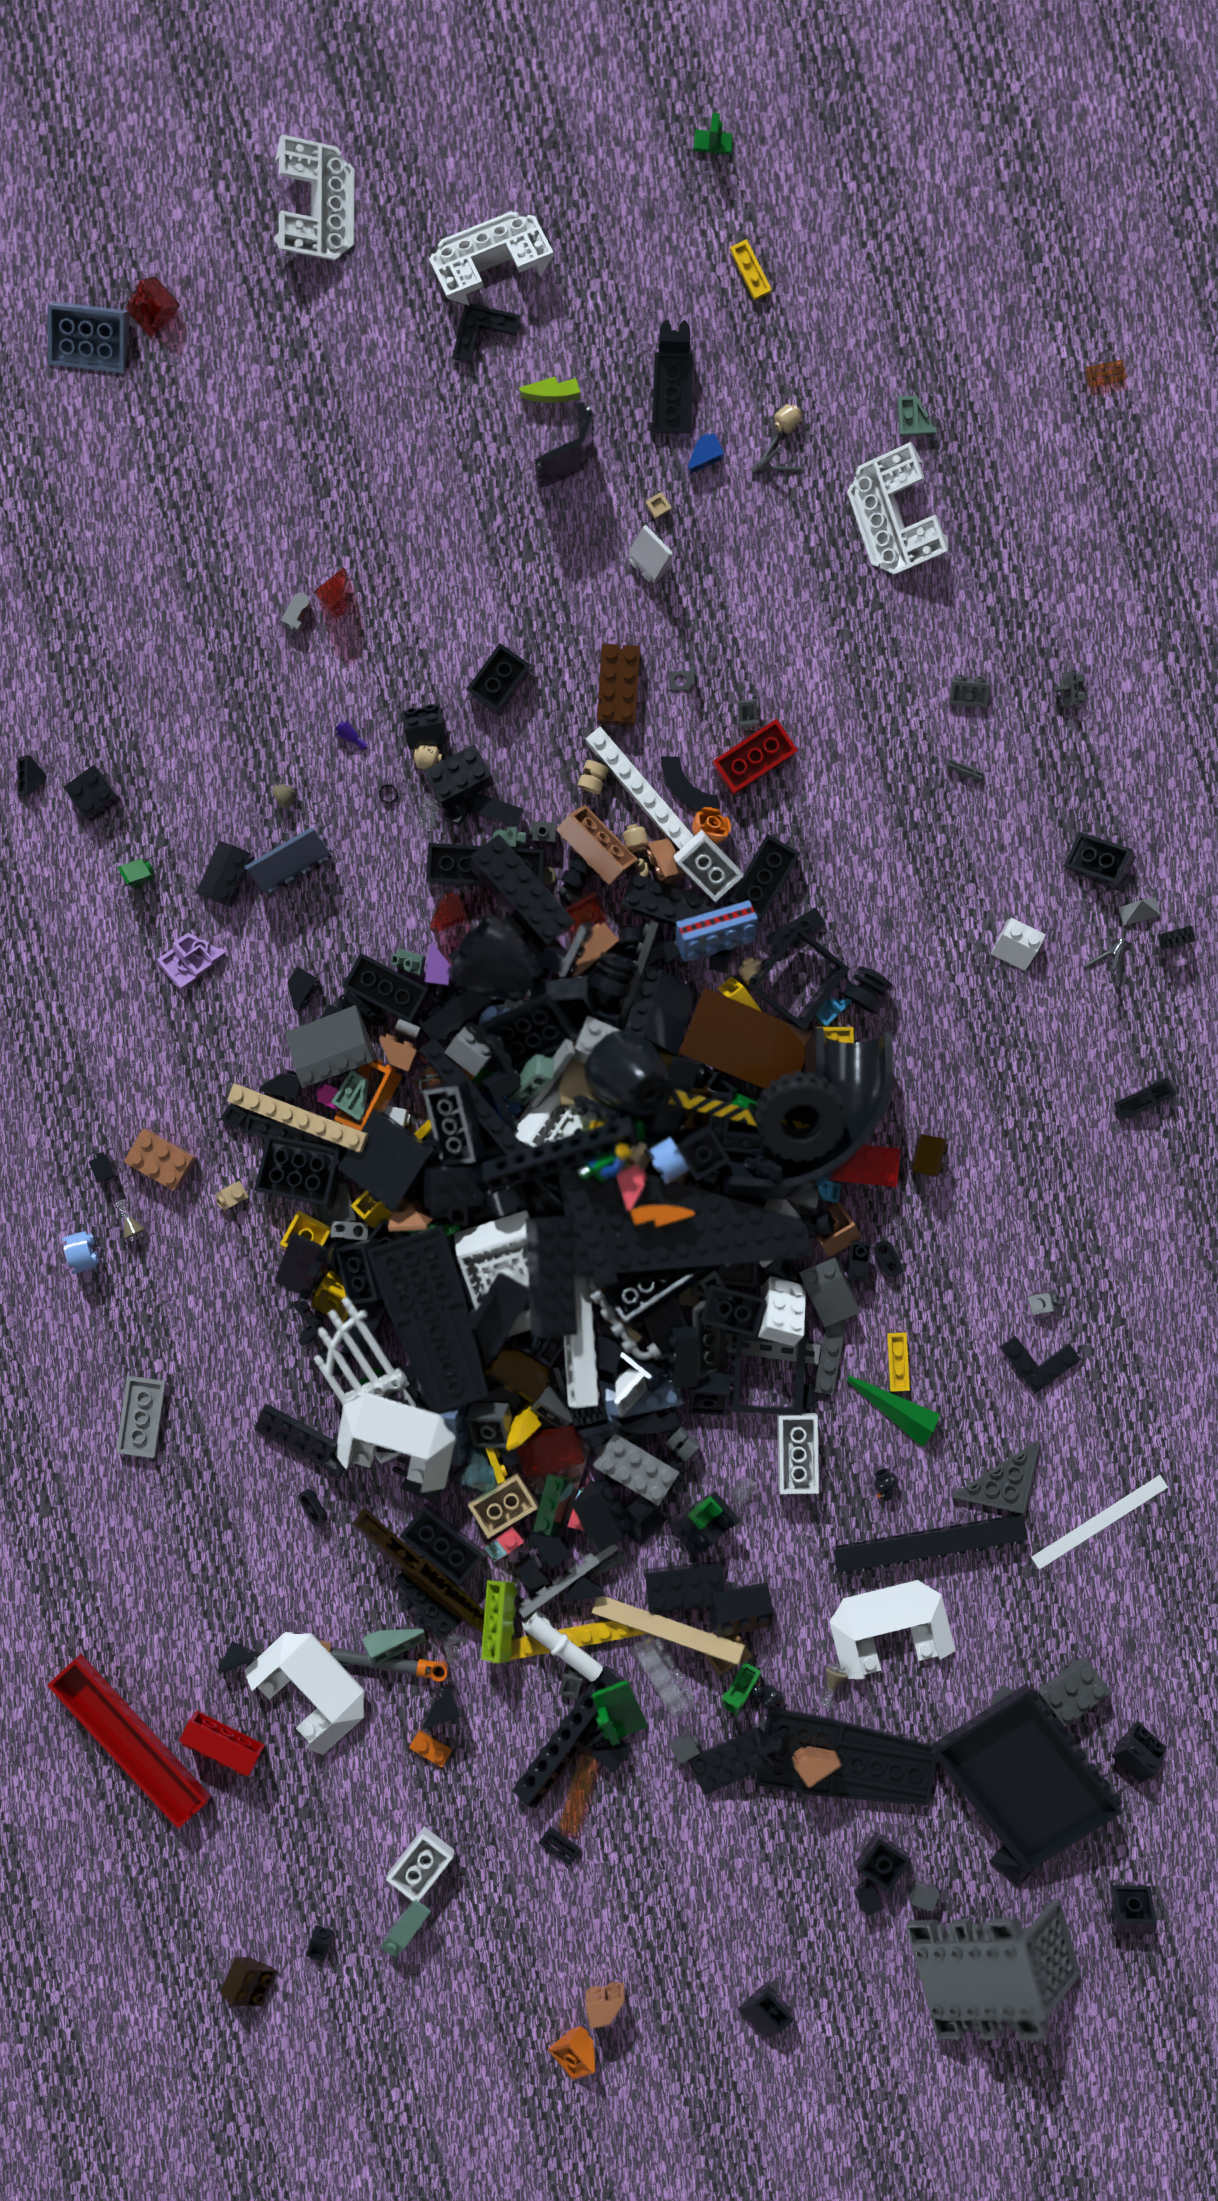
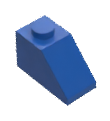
[687,433,724,475]

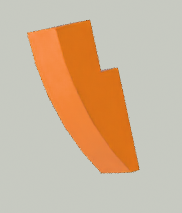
[630,1205,694,1227]

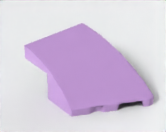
[156,933,226,991]

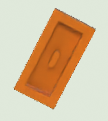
[409,1730,452,1767]

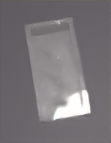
[633,1634,695,1719]

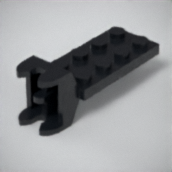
[651,319,693,434]

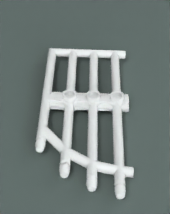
[314,1297,416,1464]

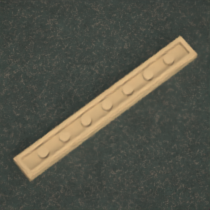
[592,1596,745,1665]

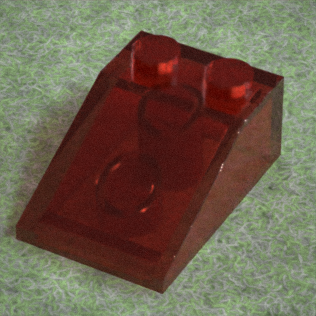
[515,1426,585,1478]

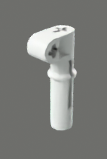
[522,1609,603,1682]

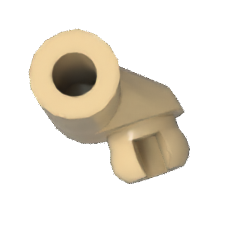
[634,858,650,877]

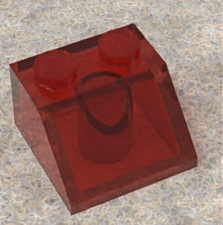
[125,276,180,337]
[314,567,350,619]
[430,892,469,934]
[565,892,607,935]

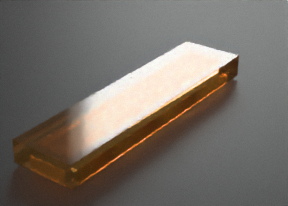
[558,1752,598,1834]

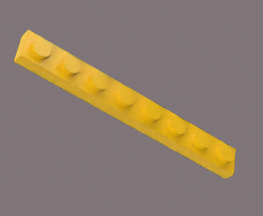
[510,1620,649,1660]

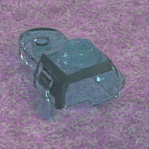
[461,1444,495,1492]

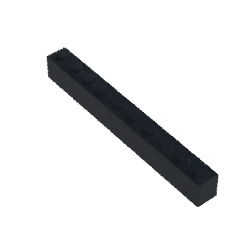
[832,1514,1028,1575]

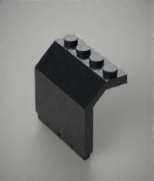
[534,401,594,488]

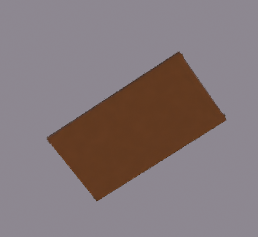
[679,987,812,1089]

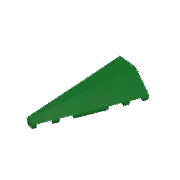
[846,1375,940,1447]

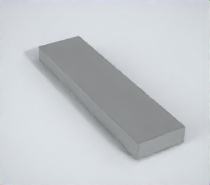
[530,1039,575,1108]

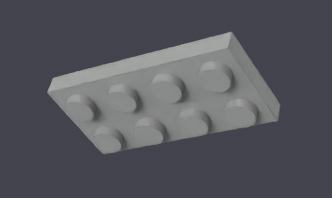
[116,1376,167,1458]
[593,1434,679,1506]

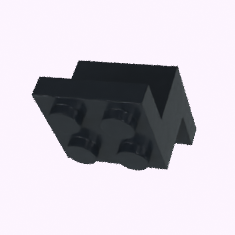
[668,1491,741,1556]

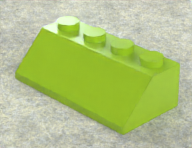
[481,1580,517,1663]

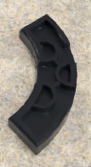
[661,756,718,812]

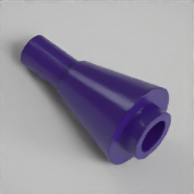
[335,720,368,750]

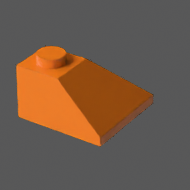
[548,2026,595,2080]

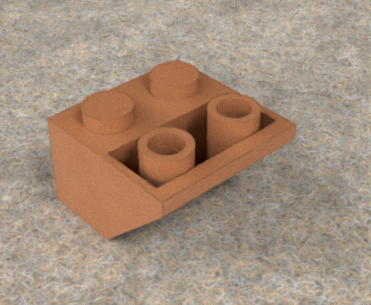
[647,838,687,885]
[379,1034,419,1073]
[585,1982,625,2029]

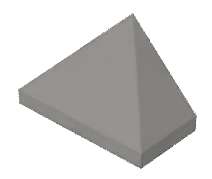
[1118,897,1161,926]

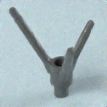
[751,434,804,475]
[1083,938,1126,981]

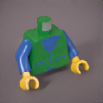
[578,1120,632,1181]

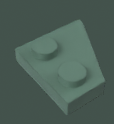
[897,395,937,437]
[331,1070,369,1122]

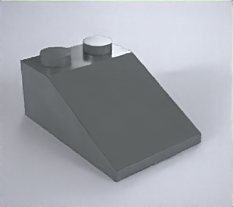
[799,1258,861,1328]

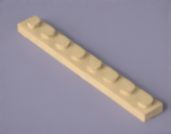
[227,1083,369,1153]

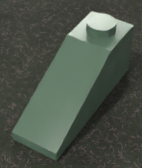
[507,1054,553,1106]
[362,1629,426,1667]
[380,1900,431,1958]

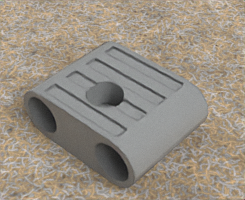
[395,1019,422,1041]

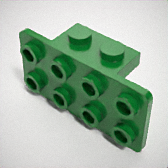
[592,1681,648,1746]

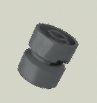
[664,1426,700,1463]

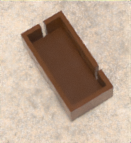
[597,644,640,727]

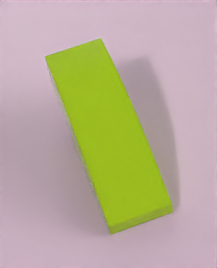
[519,376,581,403]

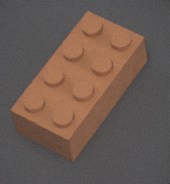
[556,805,638,885]

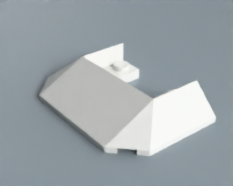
[274,135,354,261]
[429,212,554,306]
[847,442,948,575]
[335,1393,456,1493]
[829,1580,955,1679]
[244,1632,365,1755]

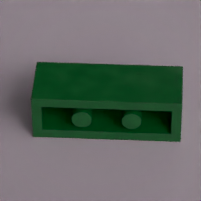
[533,1473,575,1537]

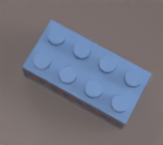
[676,901,758,962]

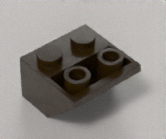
[910,1134,949,1177]
[220,1957,277,2006]

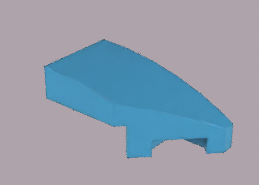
[814,998,852,1027]
[818,1180,841,1203]

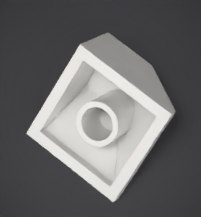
[615,1368,647,1417]

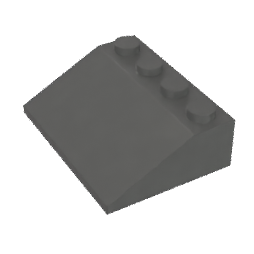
[286,1005,378,1088]

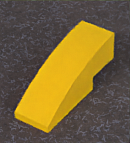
[506,1401,542,1451]

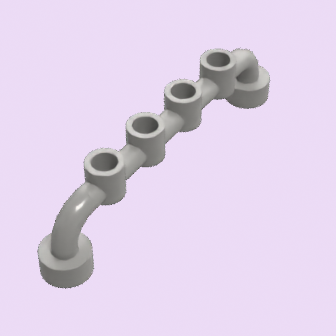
[588,1275,662,1360]

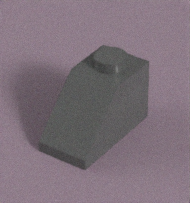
[530,1385,572,1431]

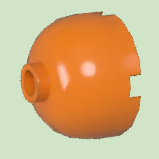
[692,807,731,845]

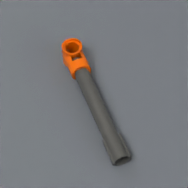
[330,1647,449,1682]

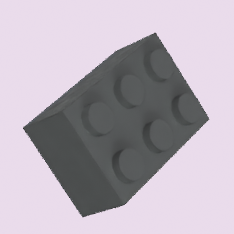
[1037,1656,1111,1727]

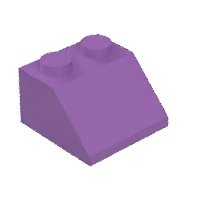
[425,943,455,988]

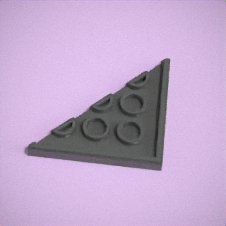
[952,1441,1041,1515]

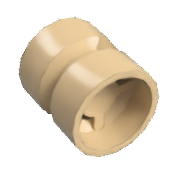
[577,760,609,794]

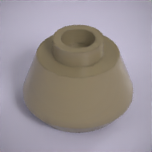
[272,784,296,809]

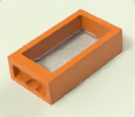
[334,1059,402,1131]

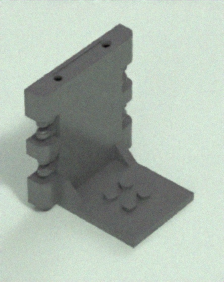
[906,1899,1081,2040]

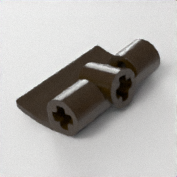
[485,1343,552,1404]

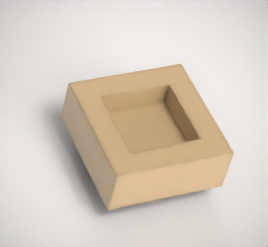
[645,492,672,520]

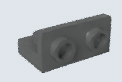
[948,675,991,707]

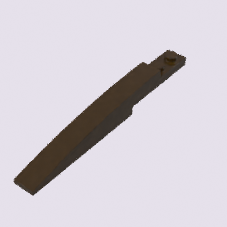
[351,1508,485,1637]

